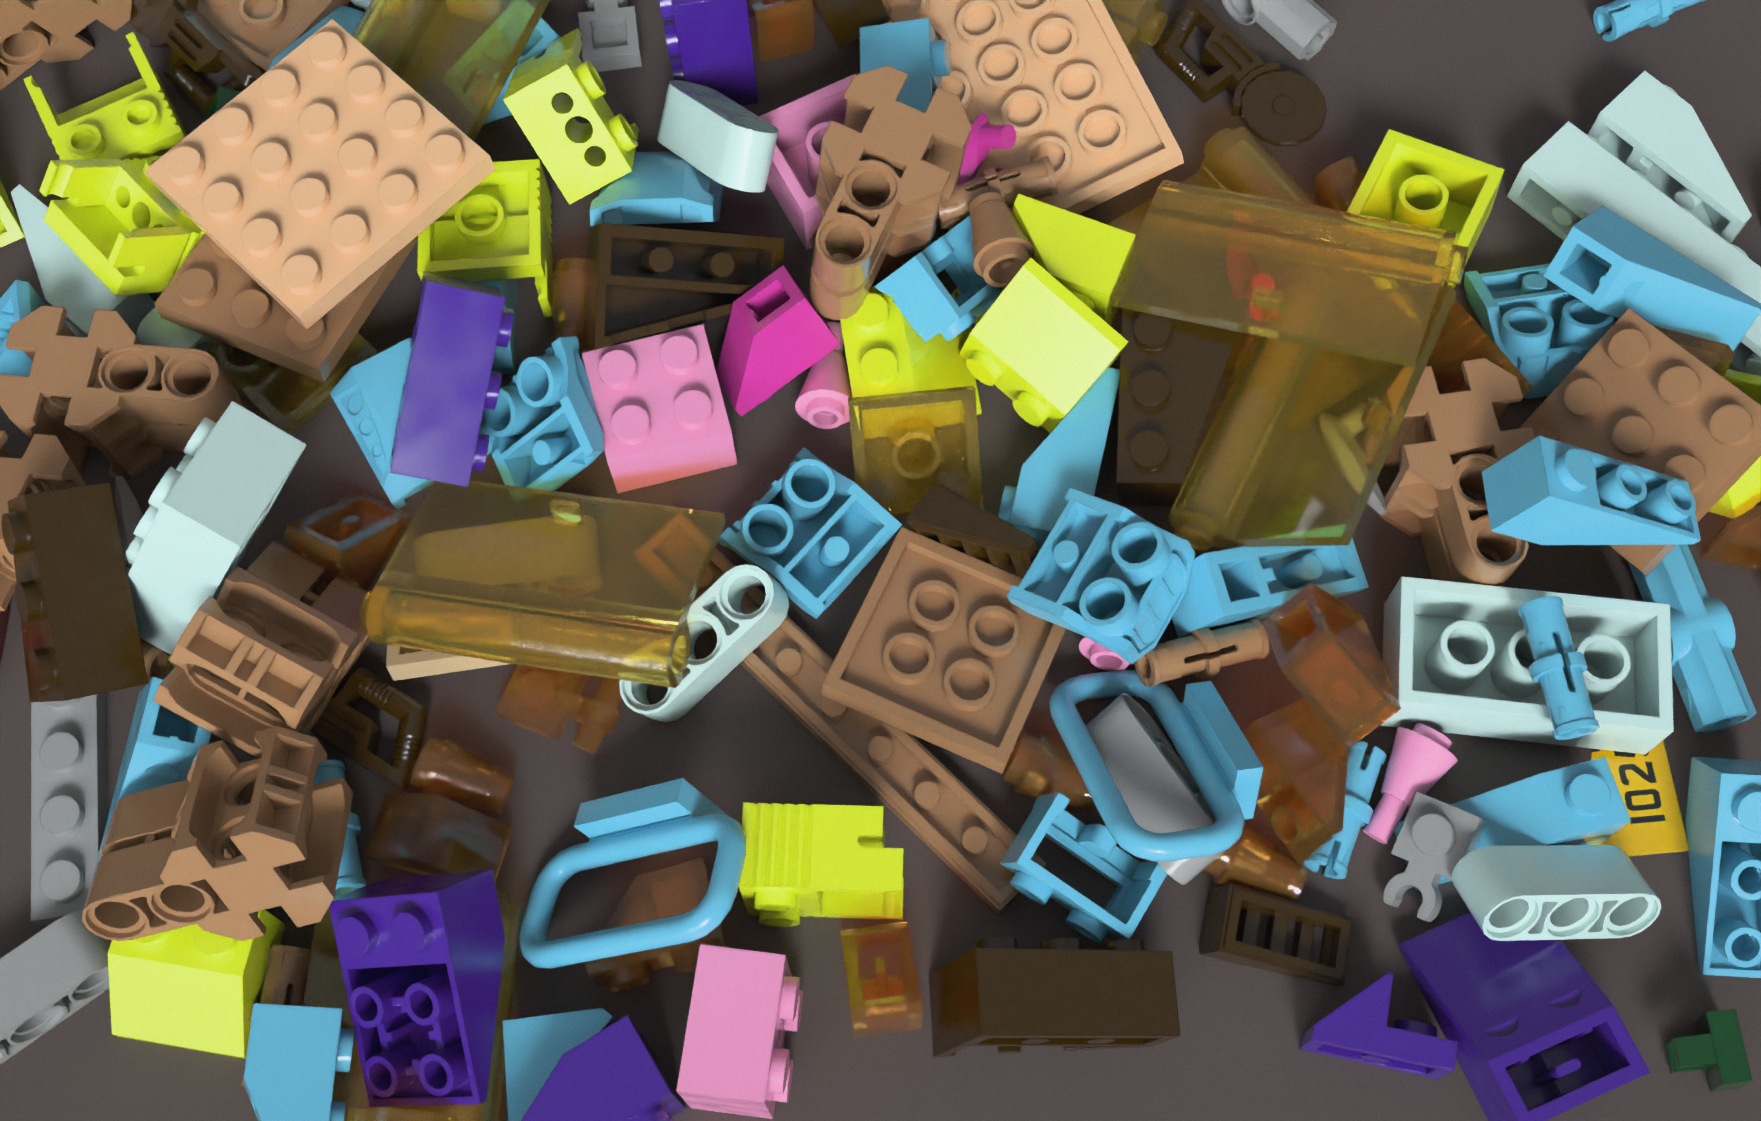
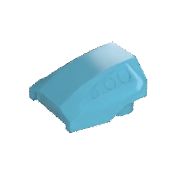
[590,151,724,226]
[1463,263,1615,399]
[481,336,604,509]
[330,338,495,510]
[718,447,902,619]
[1006,488,1195,664]

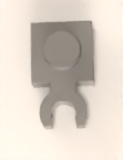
[578,0,643,72]
[1383,791,1486,922]

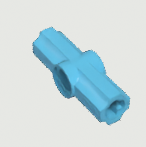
[1628,545,1757,734]

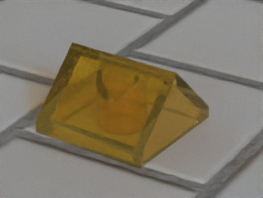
[847,386,983,517]

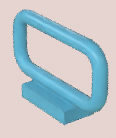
[1049,670,1264,861]
[519,778,746,969]

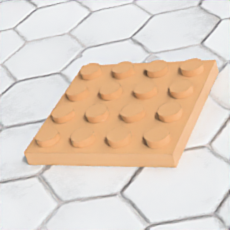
[144,19,495,329]

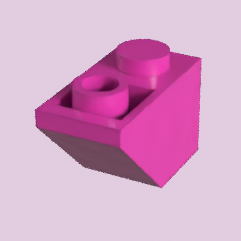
[716,265,840,417]

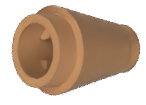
[969,192,1034,287]

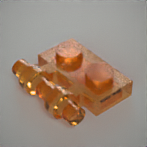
[495,597,651,754]

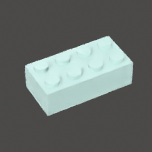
[124,401,307,655]
[1381,576,1674,754]

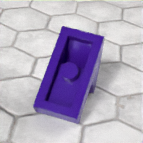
[1299,971,1458,1079]

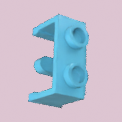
[875,216,1002,343]
[1000,792,1167,943]

